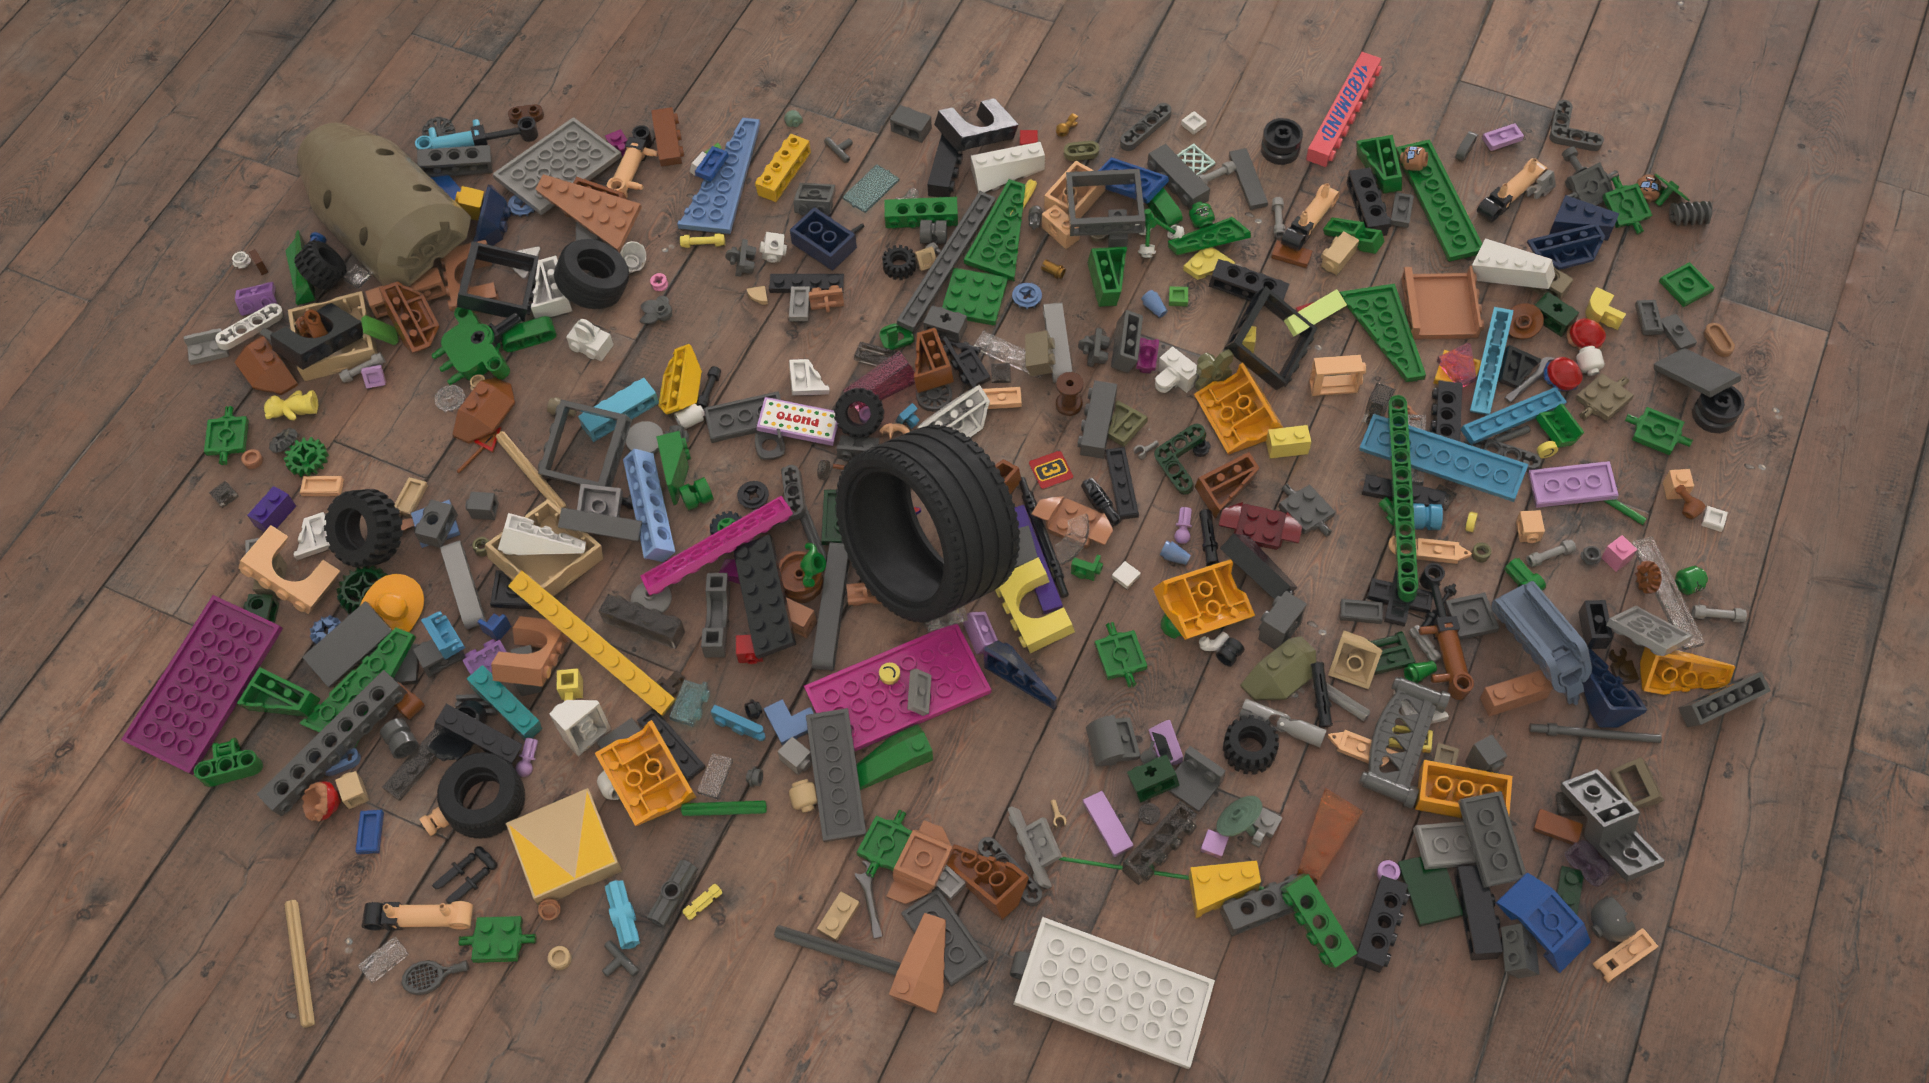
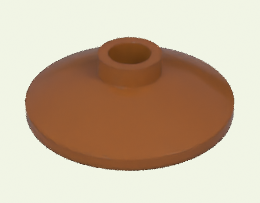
[1509,303,1544,339]

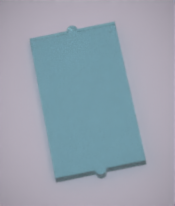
[843,165,900,213]

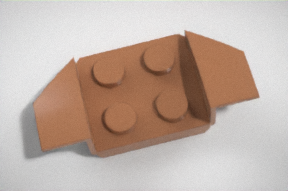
[1032,496,1113,549]
[886,820,953,904]

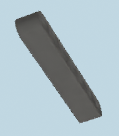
[812,542,850,671]

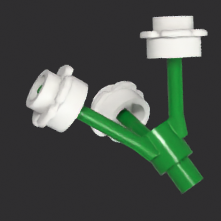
[1135,209,1184,258]

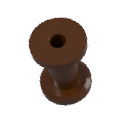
[1056,372,1084,416]

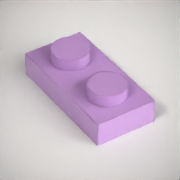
[1482,123,1524,151]

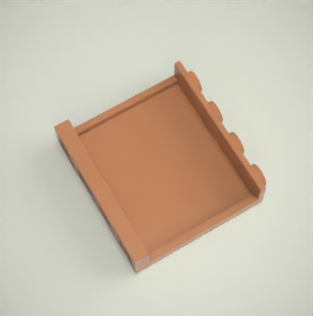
[1401,266,1484,339]

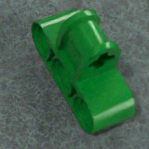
[194,738,263,787]

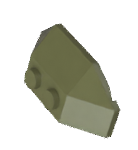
[1240,636,1316,701]

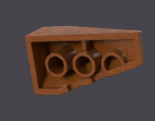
[946,844,1029,920]

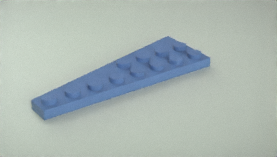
[677,118,760,234]

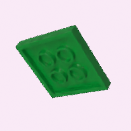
[942,268,1008,326]

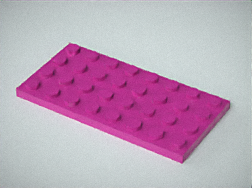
[804,622,991,751]

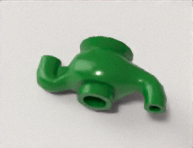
[800,543,826,588]

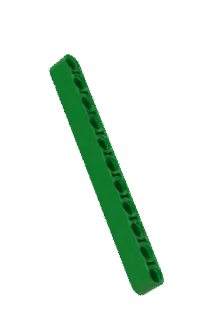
[1388,395,1418,602]

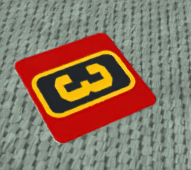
[1029,451,1073,489]

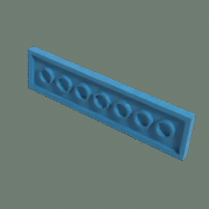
[1359,414,1528,502]

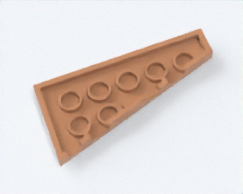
[536,174,642,253]

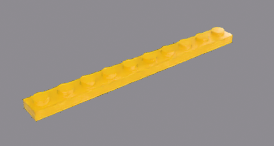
[508,570,677,716]

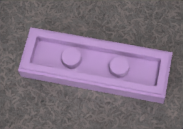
[1083,791,1134,857]

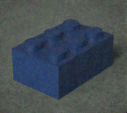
[790,207,857,271]

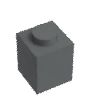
[465,492,499,520]

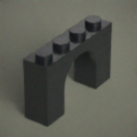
[934,98,1019,151]
[270,303,364,370]

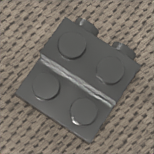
[794,183,836,215]

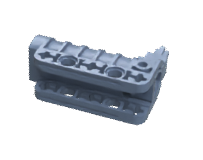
[1492,581,1592,705]

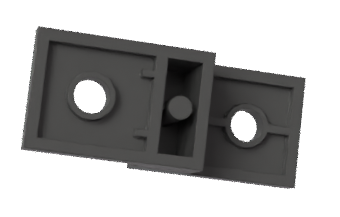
[1560,769,1665,882]

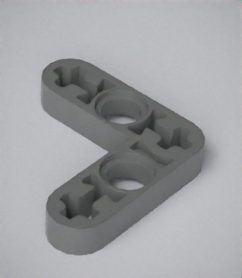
[1549,100,1604,151]
[752,465,806,526]

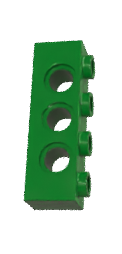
[884,197,958,228]
[1280,874,1357,968]

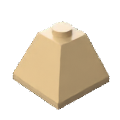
[1328,631,1382,689]

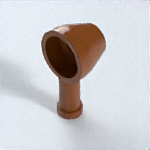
[1675,485,1706,519]

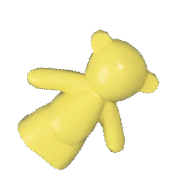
[264,390,319,421]

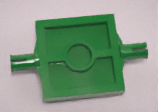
[1602,176,1652,235]
[204,406,249,465]
[1625,407,1693,455]
[1094,622,1147,688]
[857,810,912,878]
[458,916,536,963]

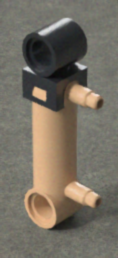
[607,125,658,198]
[1477,158,1548,222]
[1281,183,1340,252]
[361,901,473,931]

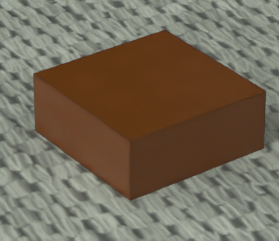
[249,249,268,275]

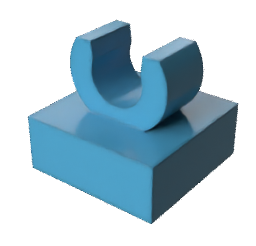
[895,403,919,429]

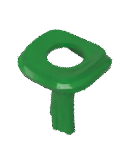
[879,323,914,351]

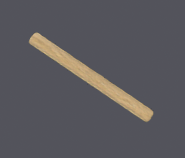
[496,431,567,510]
[284,900,315,1028]

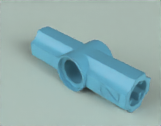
[605,880,640,949]

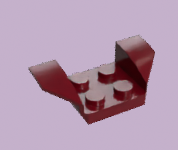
[1219,502,1302,550]

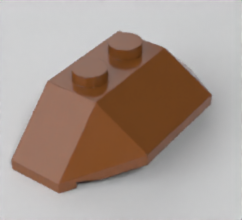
[379,282,439,354]
[234,335,298,395]
[452,377,515,444]

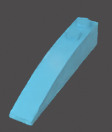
[1470,307,1514,415]

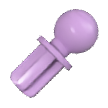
[1174,507,1192,544]
[515,738,538,777]

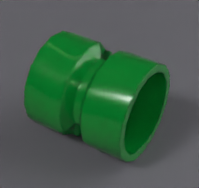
[678,477,714,511]

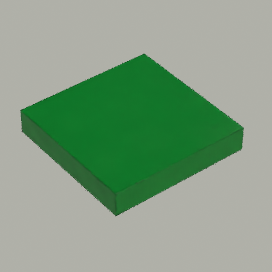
[1659,262,1715,307]

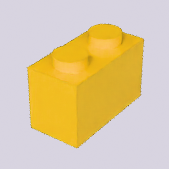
[455,186,484,220]

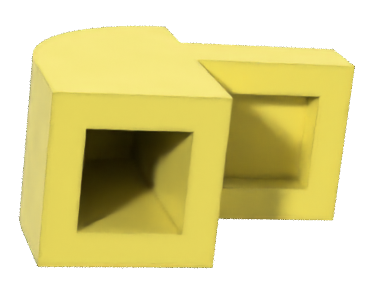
[1585,287,1626,330]

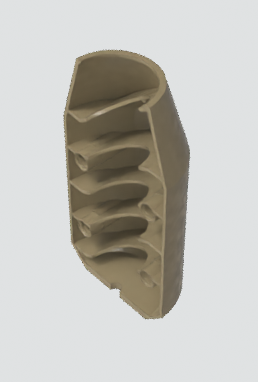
[297,122,471,286]

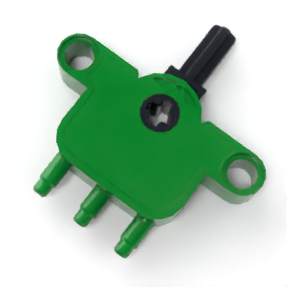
[431,307,521,385]

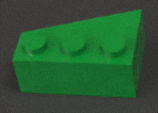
[1087,247,1127,307]

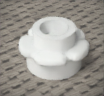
[232,251,251,269]

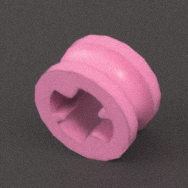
[650,273,668,291]

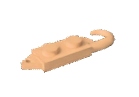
[1388,535,1472,564]
[1327,730,1399,767]

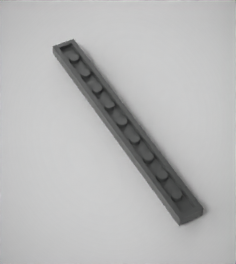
[896,191,996,332]

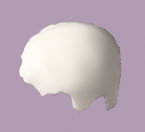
[620,241,646,273]

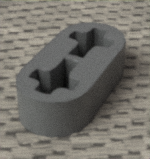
[1455,131,1478,161]

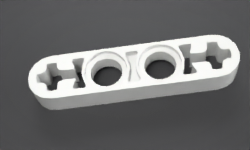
[215,303,283,350]

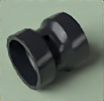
[1216,637,1245,667]

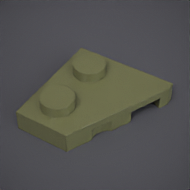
[1108,400,1148,447]

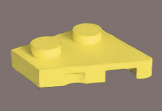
[1183,247,1235,280]

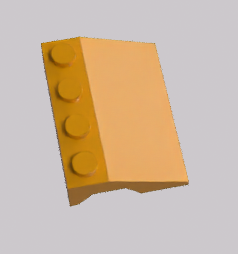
[1194,362,1284,454]
[1153,559,1255,640]
[595,720,697,826]

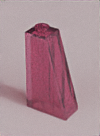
[843,351,915,412]

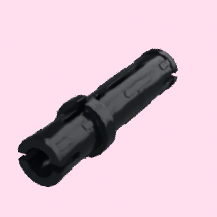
[1199,509,1219,567]
[1310,662,1333,728]

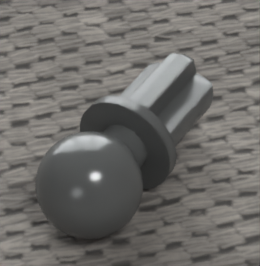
[1028,205,1043,230]

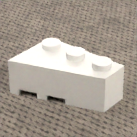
[531,256,572,319]

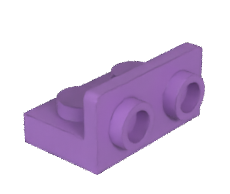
[235,282,278,316]
[462,639,507,674]

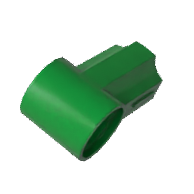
[1504,558,1546,591]

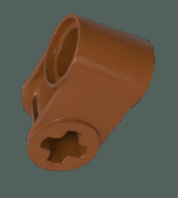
[296,309,328,338]
[394,682,425,721]

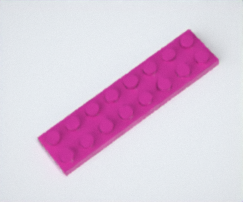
[640,496,793,595]

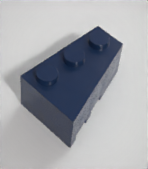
[1549,195,1619,241]

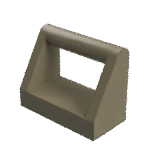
[1610,757,1665,809]

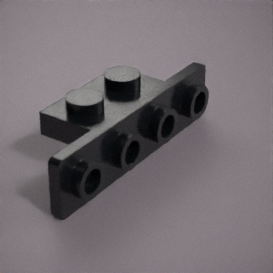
[942,337,991,391]

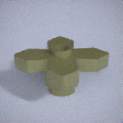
[1195,349,1234,391]

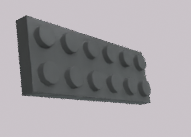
[806,708,866,842]

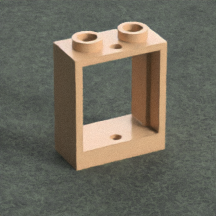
[1309,355,1366,396]

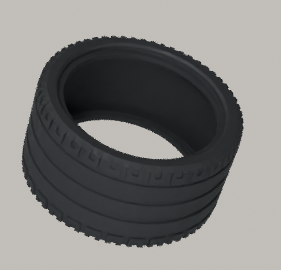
[835,425,1020,623]

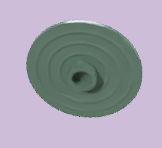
[1216,796,1262,837]

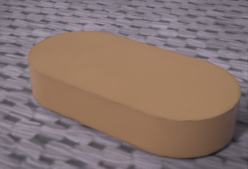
[1704,323,1735,357]

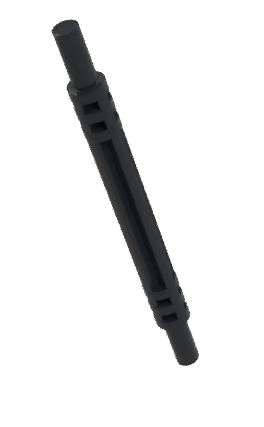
[1019,477,1069,598]

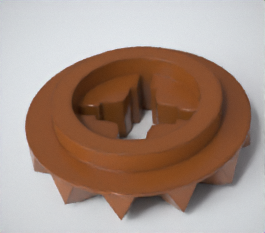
[1635,561,1662,594]

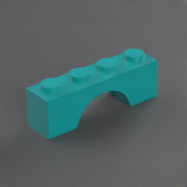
[467,665,543,741]

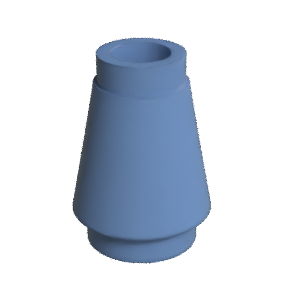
[1141,290,1168,318]
[1160,541,1191,566]

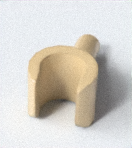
[1051,800,1066,829]

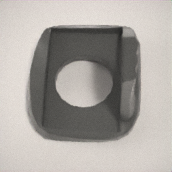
[755,428,785,460]

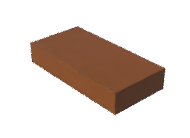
[1271,240,1313,268]
[1533,809,1583,846]

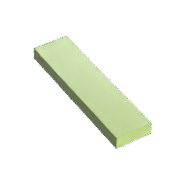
[1284,289,1347,337]

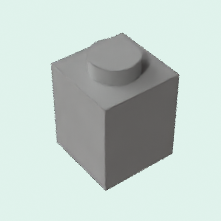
[778,737,812,775]

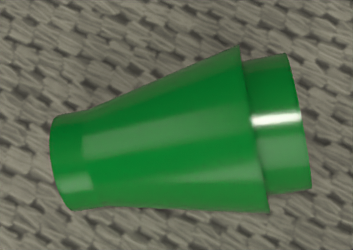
[1404,660,1437,683]

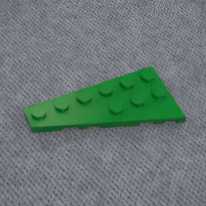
[964,179,1026,281]
[1340,283,1426,382]

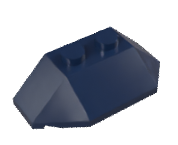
[473,185,511,246]
[1527,223,1605,270]

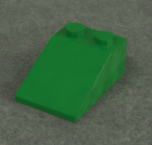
[656,431,691,505]

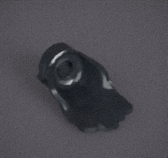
[427,700,487,761]

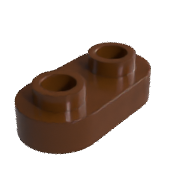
[508,104,544,124]

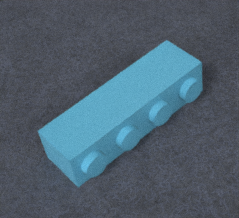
[578,378,659,442]

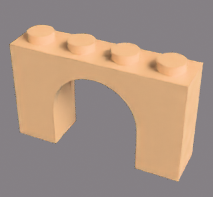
[239,525,340,614]

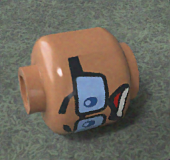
[1400,146,1428,171]
[1637,174,1661,203]

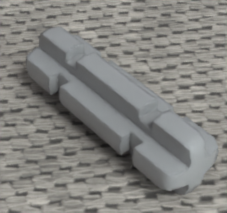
[1409,625,1441,662]

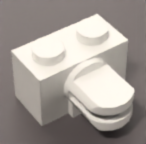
[566,319,614,362]
[1155,346,1200,393]

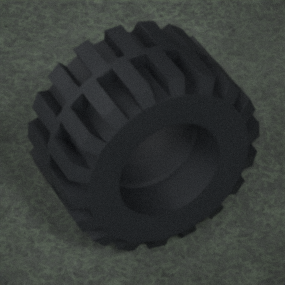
[294,240,347,290]
[834,387,884,438]
[1223,715,1279,775]

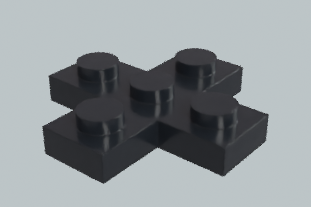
[1368,568,1433,627]

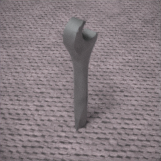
[1505,357,1554,402]
[855,860,882,938]

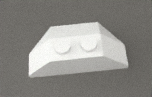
[917,385,990,437]

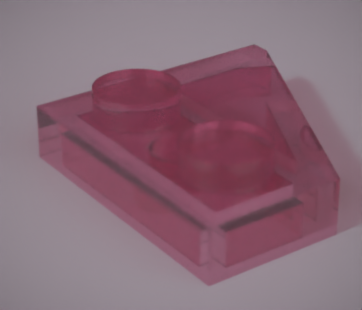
[1437,342,1476,387]

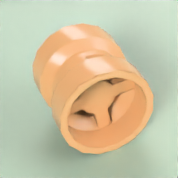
[419,807,450,836]

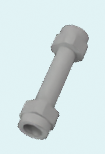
[1198,161,1236,185]
[1272,197,1285,238]
[339,352,386,383]
[1526,540,1576,567]
[1692,605,1747,623]

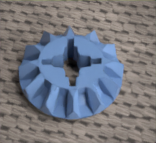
[508,195,534,217]
[1012,283,1042,309]
[310,615,341,644]

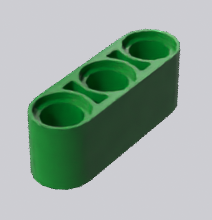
[1146,187,1183,227]
[501,316,557,352]

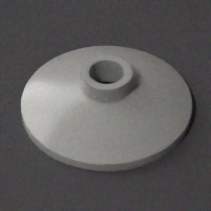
[631,583,672,617]

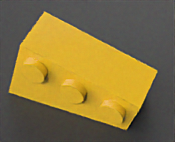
[1189,861,1261,919]

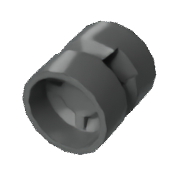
[920,220,947,244]
[380,718,419,759]

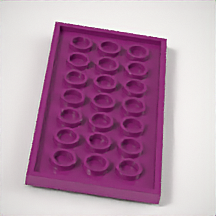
[121,595,283,775]

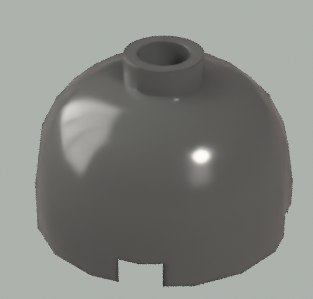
[1591,896,1636,942]

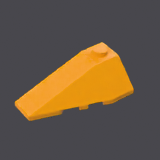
[1640,647,1735,695]

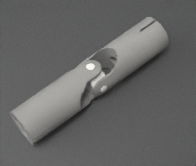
[1239,698,1327,748]

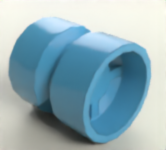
[1413,503,1443,531]

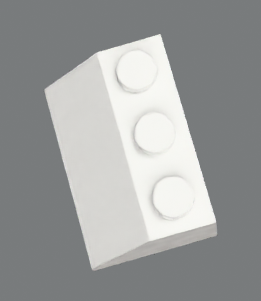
[550,700,612,757]

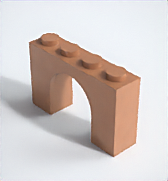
[441,240,499,313]
[491,616,570,687]

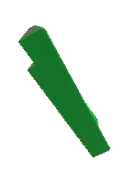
[285,230,315,306]

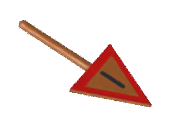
[457,427,502,473]

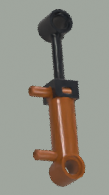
[1418,563,1474,700]

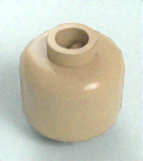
[789,779,818,813]

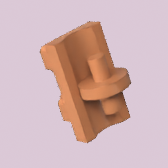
[809,285,844,313]
[846,583,881,606]

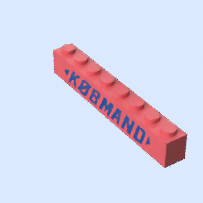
[1306,52,1382,167]

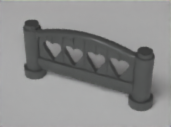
[1359,677,1451,809]

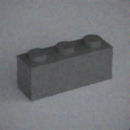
[1111,310,1143,373]

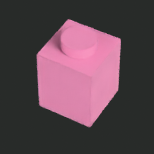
[1601,535,1637,572]

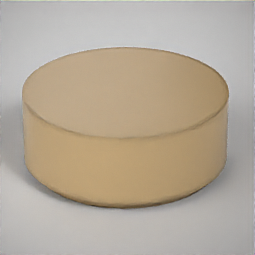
[548,946,572,970]

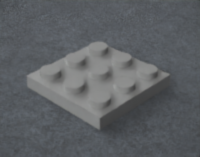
[1606,606,1693,656]

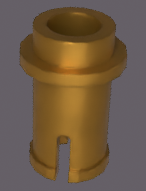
[1041,259,1066,279]

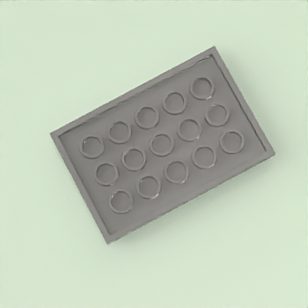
[493,117,622,215]

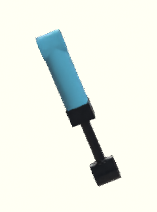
[415,116,538,150]

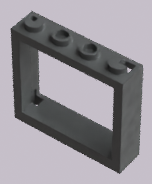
[1066,169,1145,236]
[538,399,632,487]

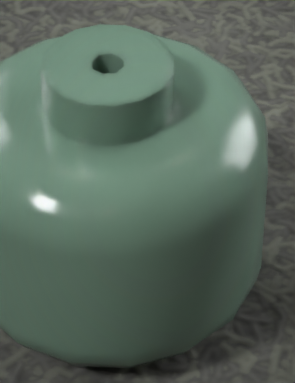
[784,110,803,127]

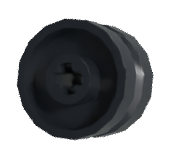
[1261,118,1303,165]
[1692,386,1745,433]

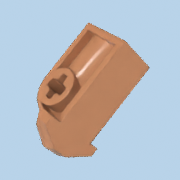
[786,598,817,638]

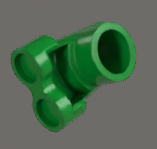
[1378,497,1408,526]

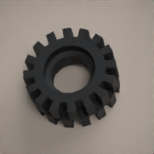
[882,245,916,280]

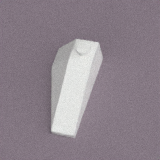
[498,513,586,555]

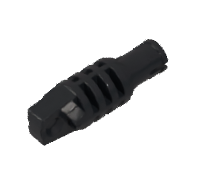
[1081,478,1122,527]

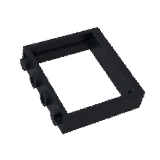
[456,241,539,322]
[1224,286,1317,390]

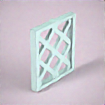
[1177,144,1216,176]

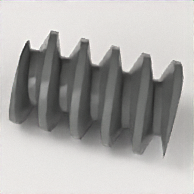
[1669,201,1712,226]

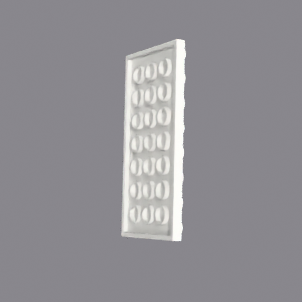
[1013,917,1215,1069]

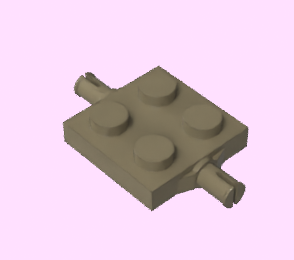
[1576,373,1634,421]

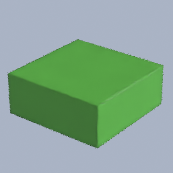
[1169,286,1188,307]

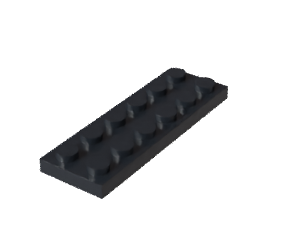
[733,534,796,659]

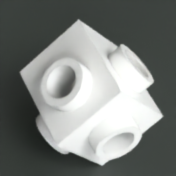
[759,232,787,263]

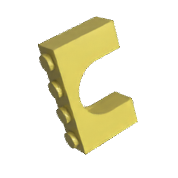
[995,557,1075,653]

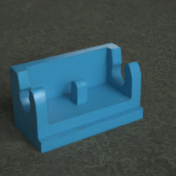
[421,611,465,659]

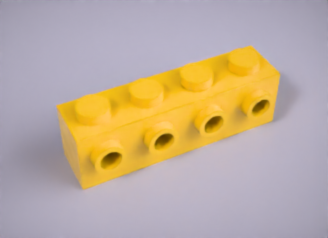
[755,134,811,202]

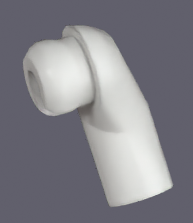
[1199,632,1229,651]

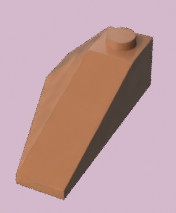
[889,913,946,1014]

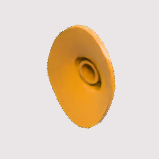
[360,574,424,632]

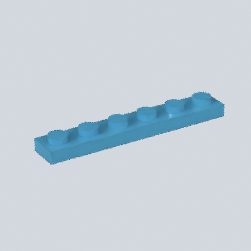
[1460,387,1567,445]

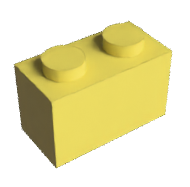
[1266,425,1311,458]

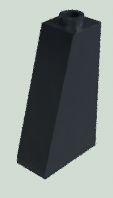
[1220,533,1297,599]

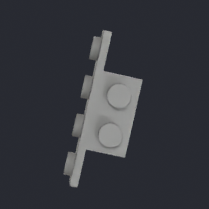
[1008,806,1062,889]

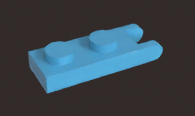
[710,705,766,741]

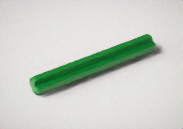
[681,801,767,816]

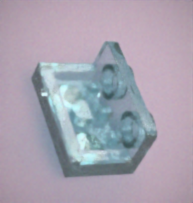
[669,680,710,727]

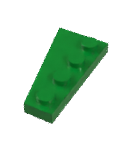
[1168,217,1251,255]

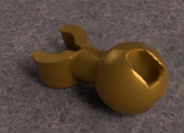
[1056,113,1078,137]

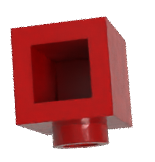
[736,635,763,664]

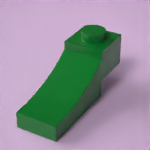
[1323,217,1385,254]

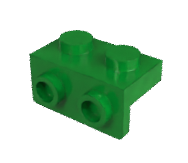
[1536,404,1584,448]

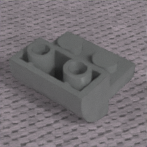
[1086,715,1141,766]

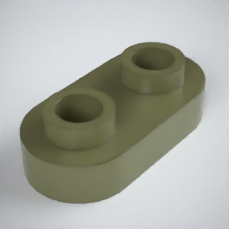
[1064,141,1099,161]

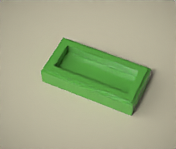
[361,315,399,345]

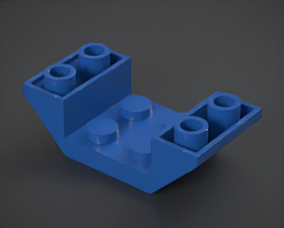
[1496,873,1591,973]

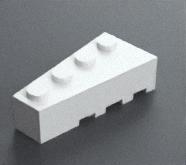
[1472,238,1555,289]

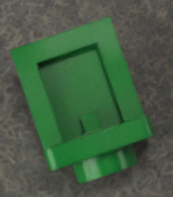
[1071,554,1103,581]

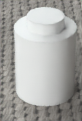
[674,403,705,430]

